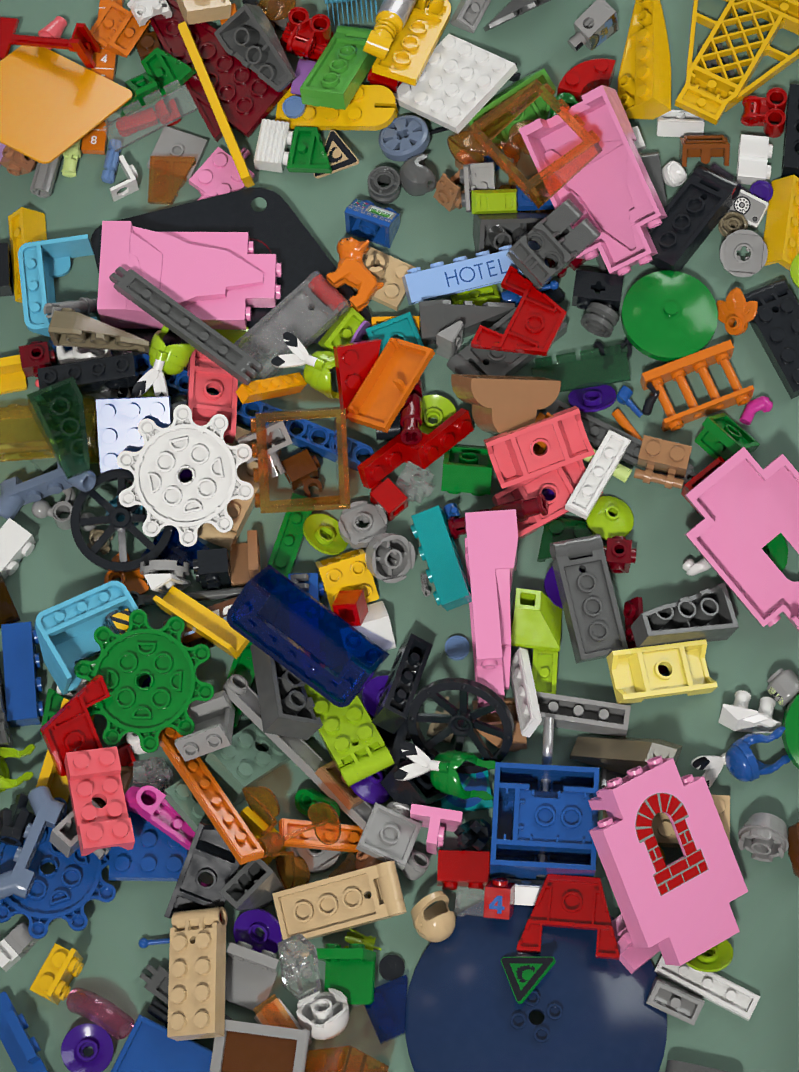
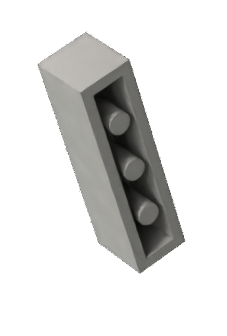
[536,691,631,738]

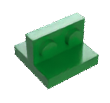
[694,412,760,461]

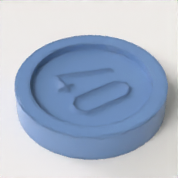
[282,96,306,119]
[445,635,470,661]

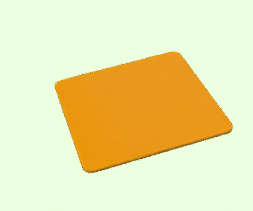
[0,45,133,164]

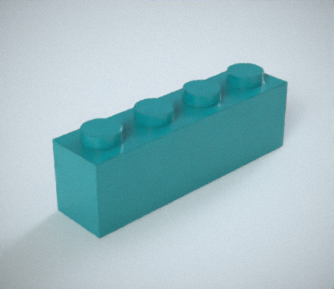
[411,505,472,611]

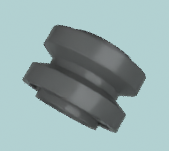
[367,166,401,204]
[581,302,619,338]

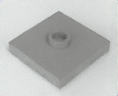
[147,126,208,182]
[356,802,422,870]

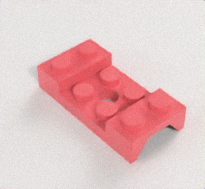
[187,349,238,444]
[483,406,595,489]
[492,459,603,540]
[64,746,135,856]

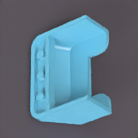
[35,581,139,695]

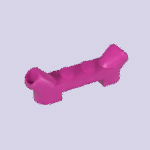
[124,785,196,850]

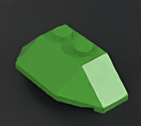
[468,68,556,146]

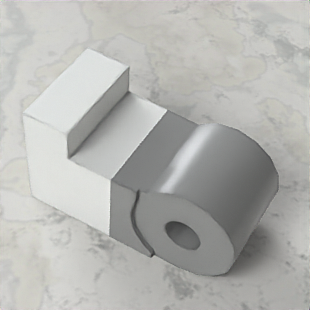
[0,922,39,972]

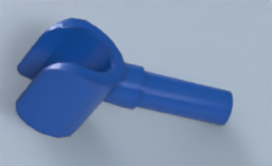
[616,386,643,418]
[443,503,461,520]

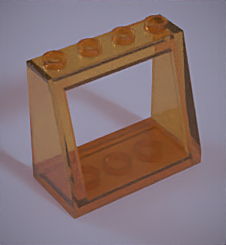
[467,79,603,209]
[250,407,351,513]

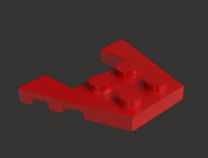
[471,266,567,356]
[40,674,137,776]
[517,874,620,960]

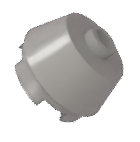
[738,812,789,862]

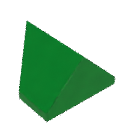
[120,72,161,119]

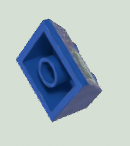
[344,199,400,248]

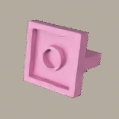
[410,804,463,855]
[611,914,660,974]

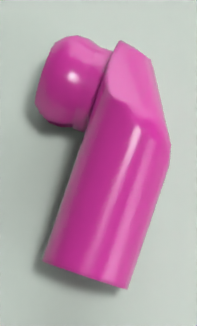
[740,396,773,425]

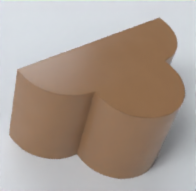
[451,374,561,435]

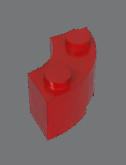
[557,59,616,102]

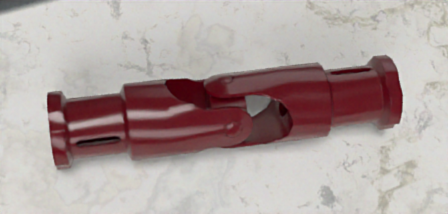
[400,380,422,445]
[448,493,548,539]

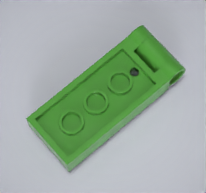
[300,25,377,110]

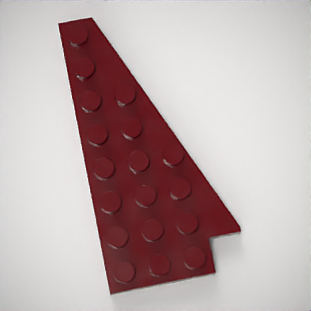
[149,0,292,142]

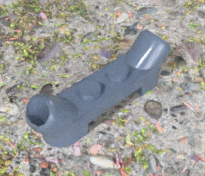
[0,455,96,520]
[0,786,66,900]

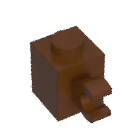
[281,449,323,498]

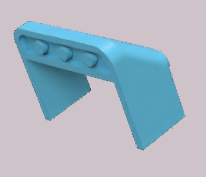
[18,234,98,338]

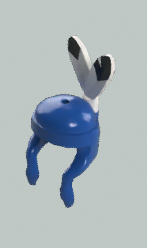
[691,726,791,788]

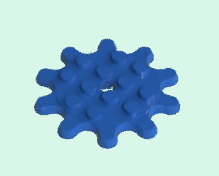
[0,797,116,939]

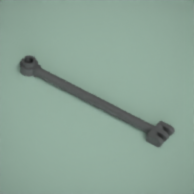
[129,574,309,609]

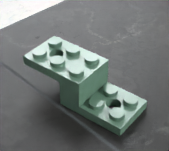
[163,723,291,832]

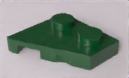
[537,517,593,562]

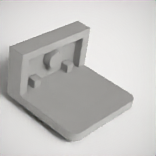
[225,941,281,1013]

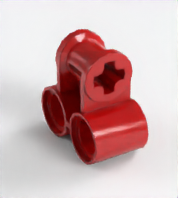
[286,7,331,58]
[741,87,787,138]

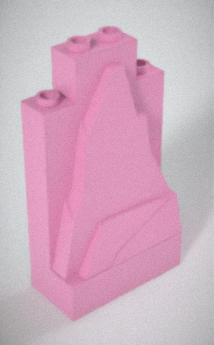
[519,85,667,276]
[97,221,282,330]
[464,509,518,713]

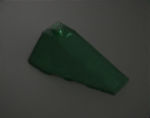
[27,377,90,479]

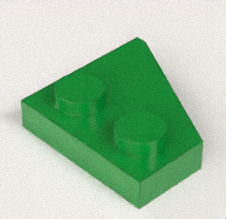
[141,48,197,99]
[287,127,332,174]

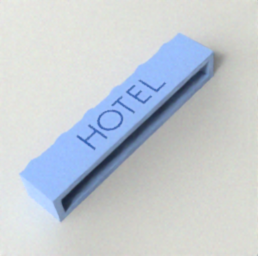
[402,241,549,305]

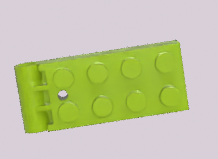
[304,666,394,787]

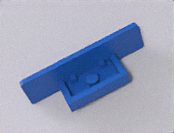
[0,992,48,1072]

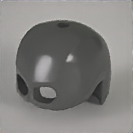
[399,153,436,196]

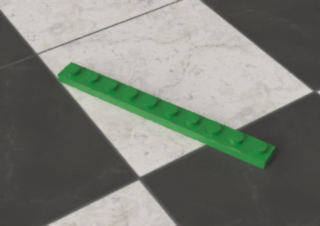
[226,493,316,729]

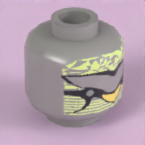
[767,668,799,706]

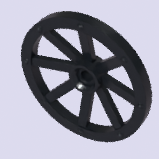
[70,469,174,572]
[407,678,514,774]

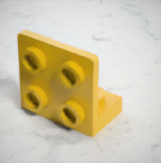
[315,548,379,614]
[29,943,84,1005]

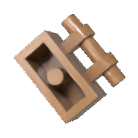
[634,435,692,489]

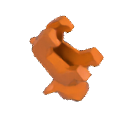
[326,237,384,312]

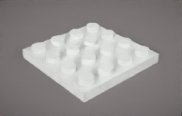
[393,34,518,134]

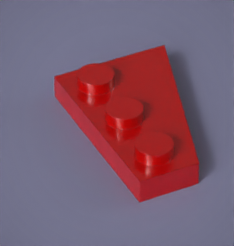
[333,338,381,419]

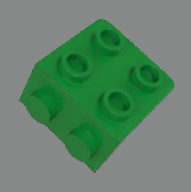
[315,943,376,1005]

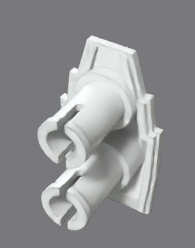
[718,690,782,733]

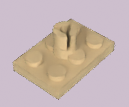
[350,246,416,311]

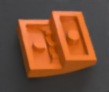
[90,0,151,58]

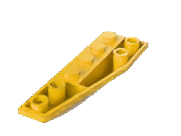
[617,0,671,120]

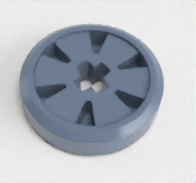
[378,115,430,162]

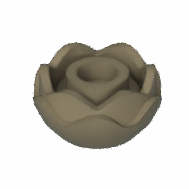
[718,212,748,238]

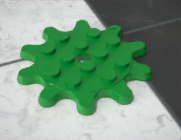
[74,609,215,753]

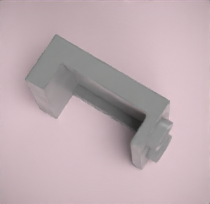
[174,690,235,762]

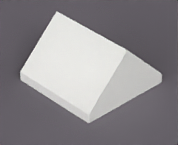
[339,601,396,661]

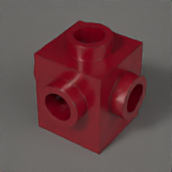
[19,341,57,378]
[603,536,636,574]

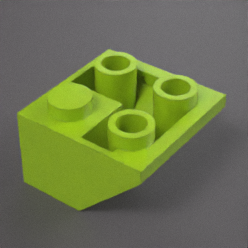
[511,588,562,652]

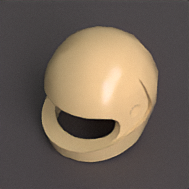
[411,891,456,943]

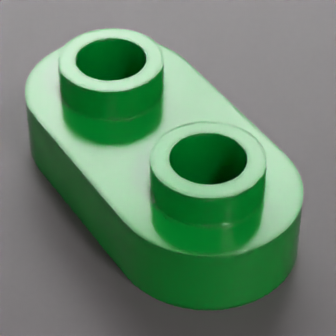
[295,787,340,823]

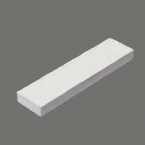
[565,430,631,520]
[510,647,542,738]
[655,956,761,1021]

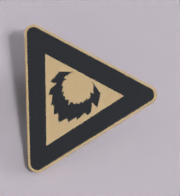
[314,130,359,179]

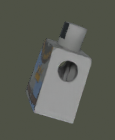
[567,0,619,52]

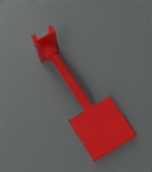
[0,17,101,69]

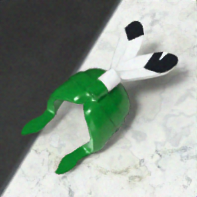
[394,741,495,801]

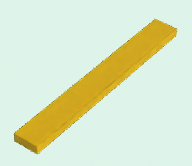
[178,21,255,188]

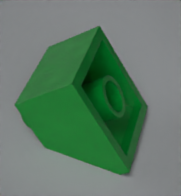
[441,445,493,496]

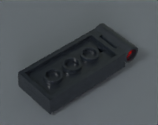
[648,165,741,272]
[744,278,799,399]

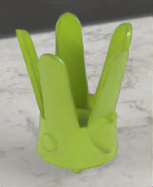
[343,928,382,951]

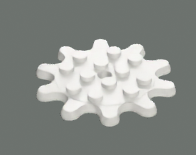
[117,404,254,547]

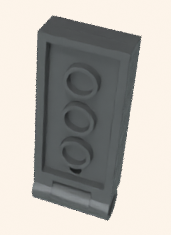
[447,307,567,376]
[550,534,628,664]

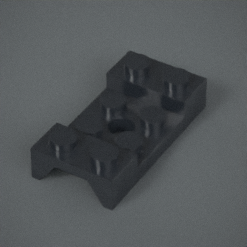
[164,818,240,918]

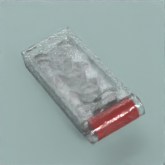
[234,270,351,380]

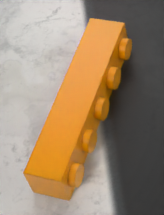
[236,372,307,404]

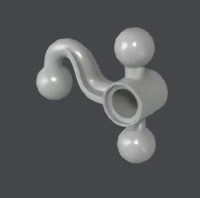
[32,465,97,531]

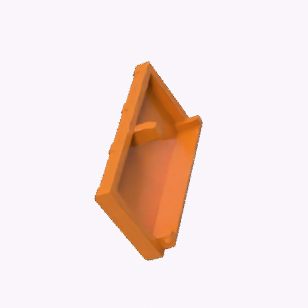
[347,338,435,433]

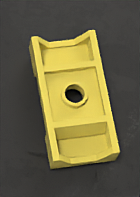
[606,639,718,705]

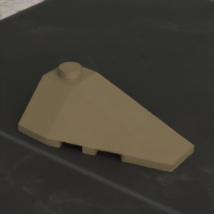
[48,308,150,353]
[570,737,682,775]

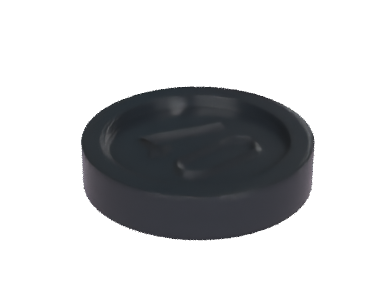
[379,955,405,981]

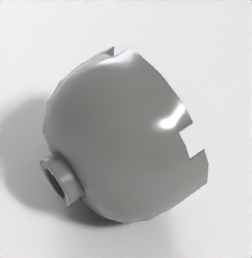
[365,533,416,583]

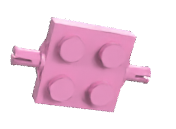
[189,147,255,201]

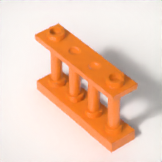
[640,340,754,432]

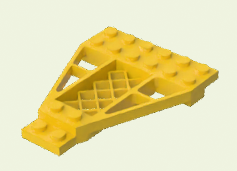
[674,0,799,125]

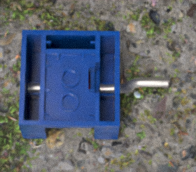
[489,717,600,880]

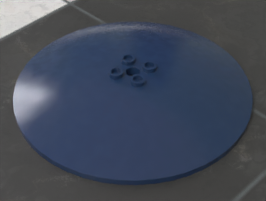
[404,901,667,1072]

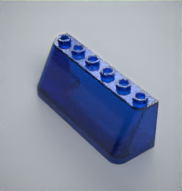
[227,564,390,707]

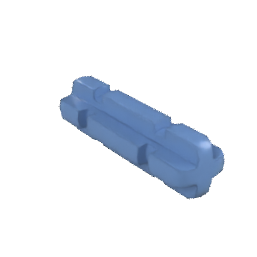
[101,139,122,184]

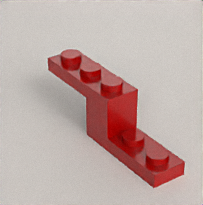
[357,408,474,489]

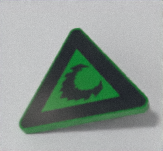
[501,957,556,1004]

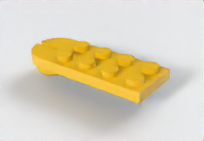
[372,0,451,86]
[275,85,398,131]

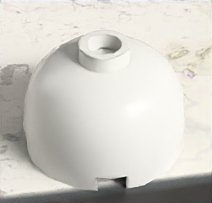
[296,988,349,1040]

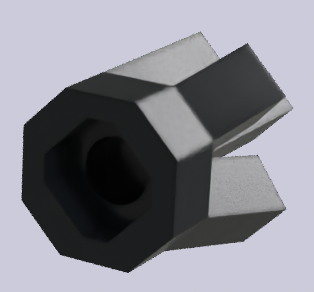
[0,792,36,846]
[454,818,491,852]

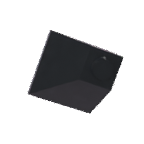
[381,759,450,806]

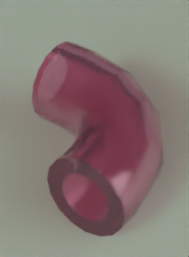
[66,988,134,1040]

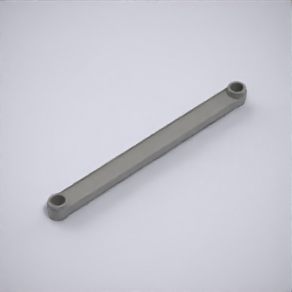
[221,674,429,880]

